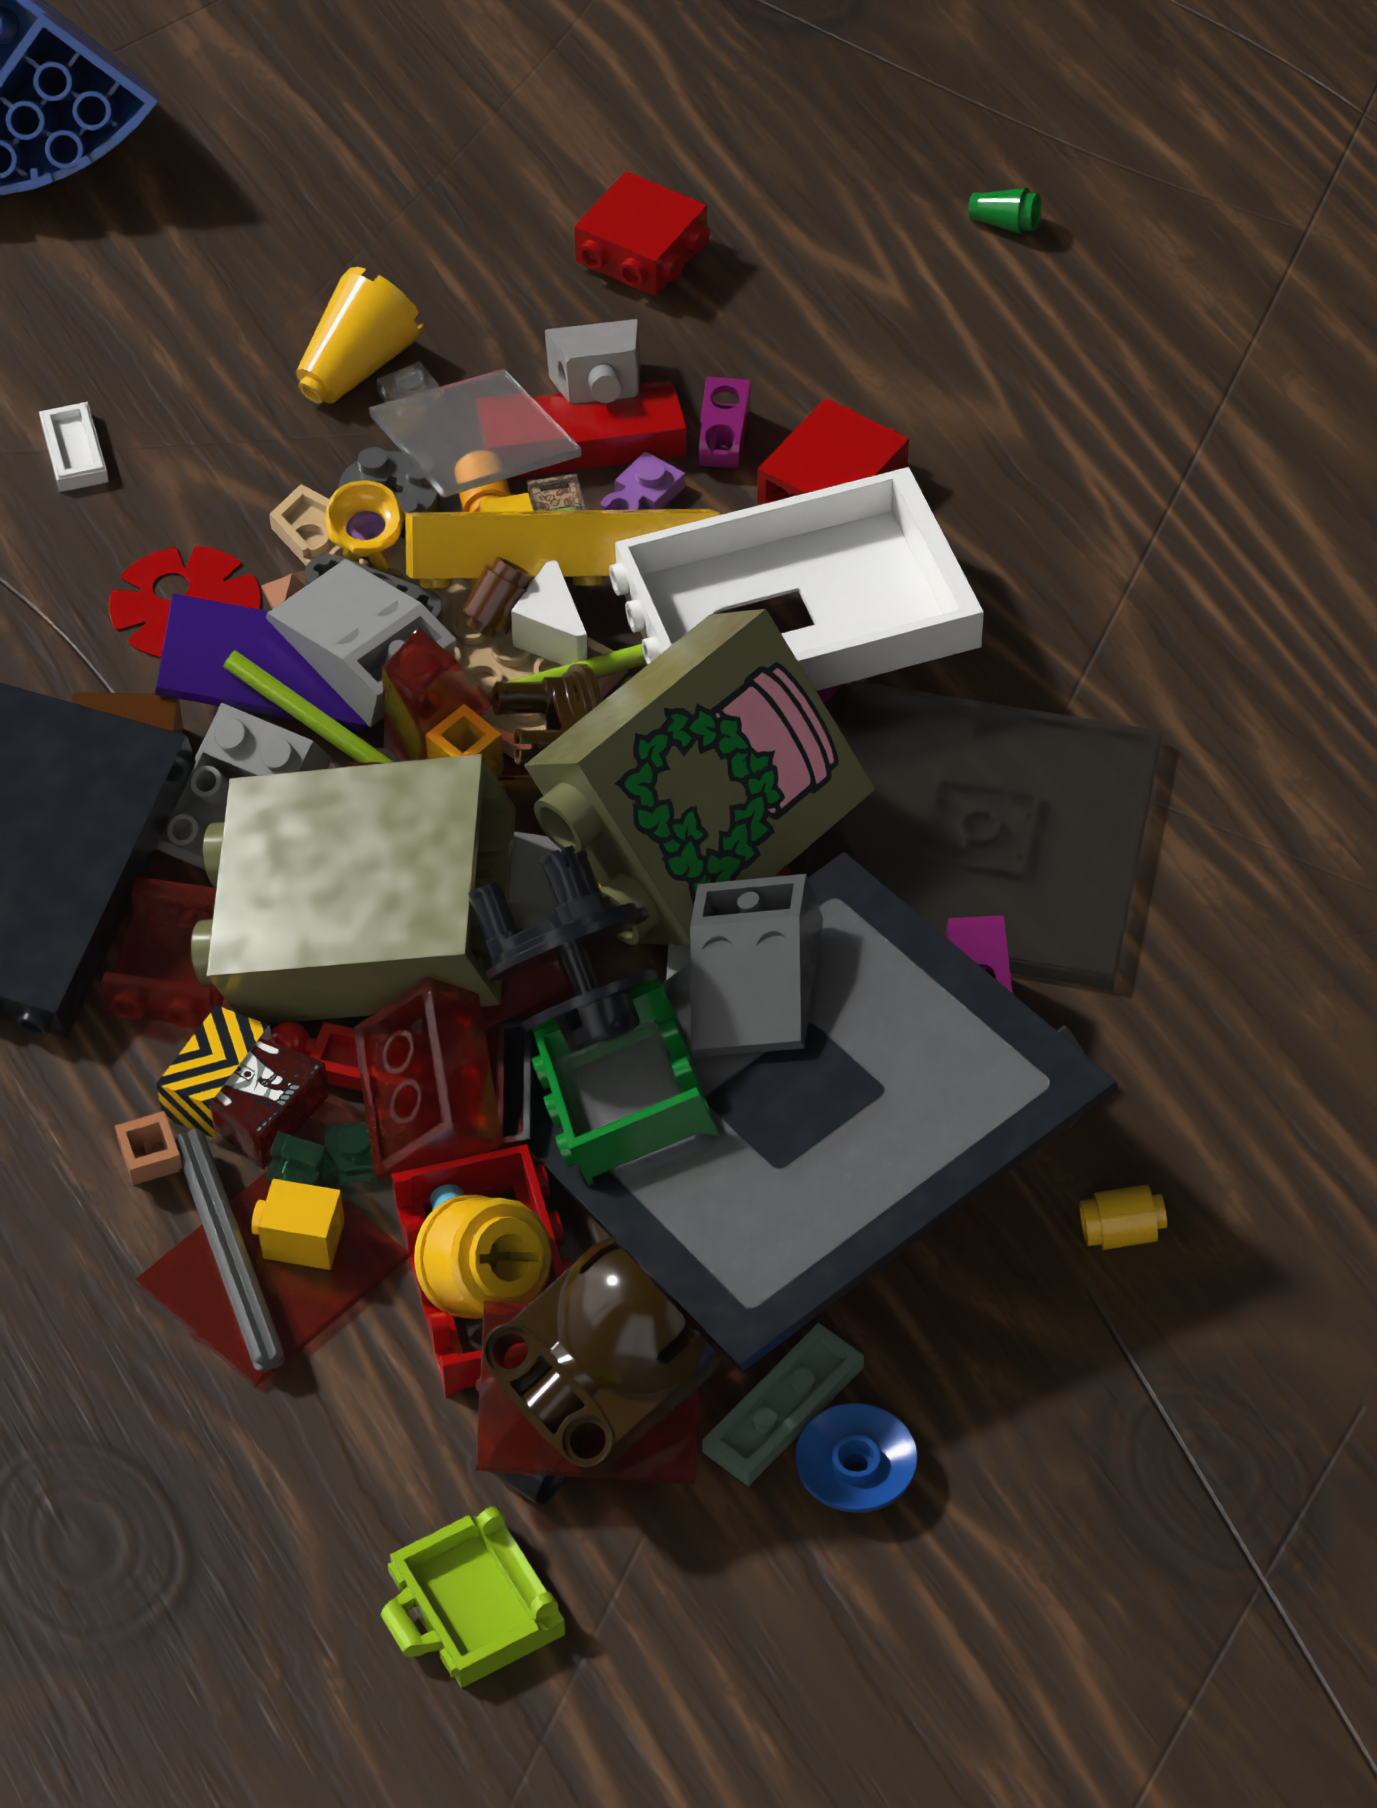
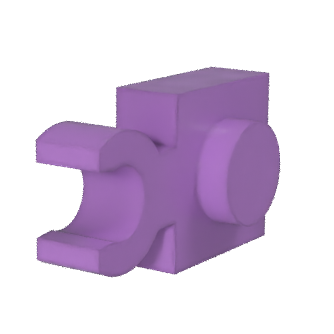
[600,451,685,510]

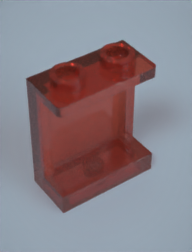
[101,876,224,1028]

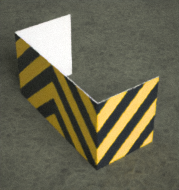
[156,1005,272,1139]

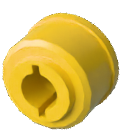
[414,1195,553,1319]

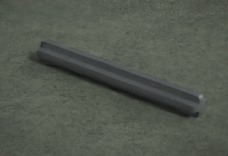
[175,1129,285,1372]

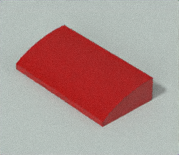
[476,380,687,479]

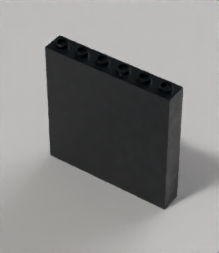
[0,683,196,1038]

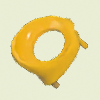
[325,480,405,571]

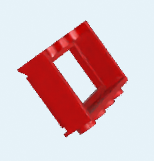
[392,1144,573,1397]

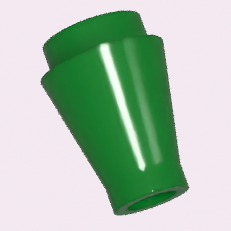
[968,187,1042,235]

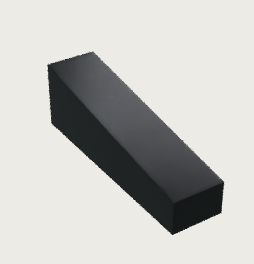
[496,1018,542,1151]

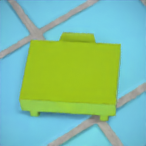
[381,1506,565,1688]

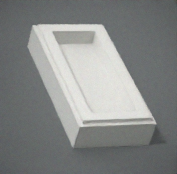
[39,402,109,492]

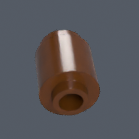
[462,556,533,638]

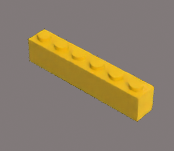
[405,509,719,588]

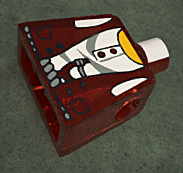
[210,1038,329,1170]

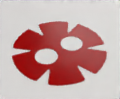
[108,546,261,657]

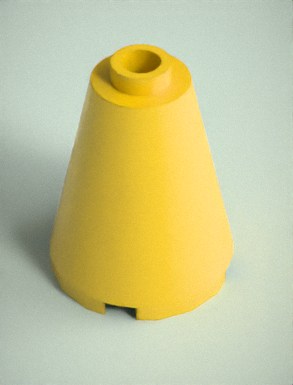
[296,267,425,404]

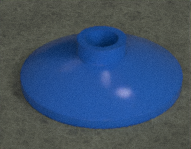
[796,1403,917,1513]

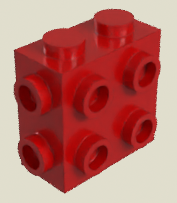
[574,171,710,297]

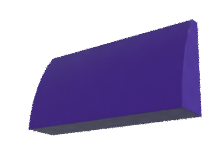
[155,594,366,732]

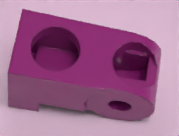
[699,376,751,469]

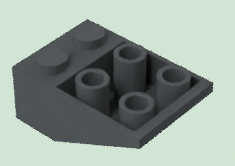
[690,874,823,1057]

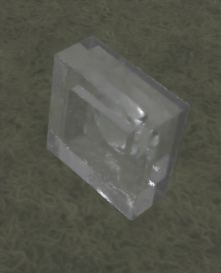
[377,361,445,423]

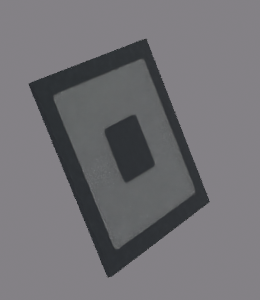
[489,852,1119,1372]

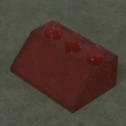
[353,977,503,1180]

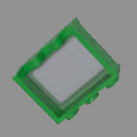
[532,980,720,1185]

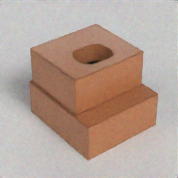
[115,1111,182,1185]

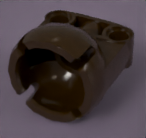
[482,1236,723,1477]

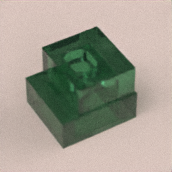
[265,1132,338,1188]

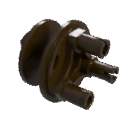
[492,663,632,807]

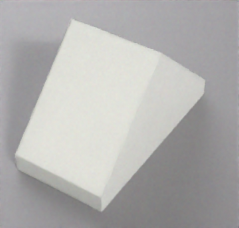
[511,560,588,666]

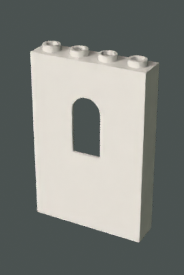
[609,467,984,691]

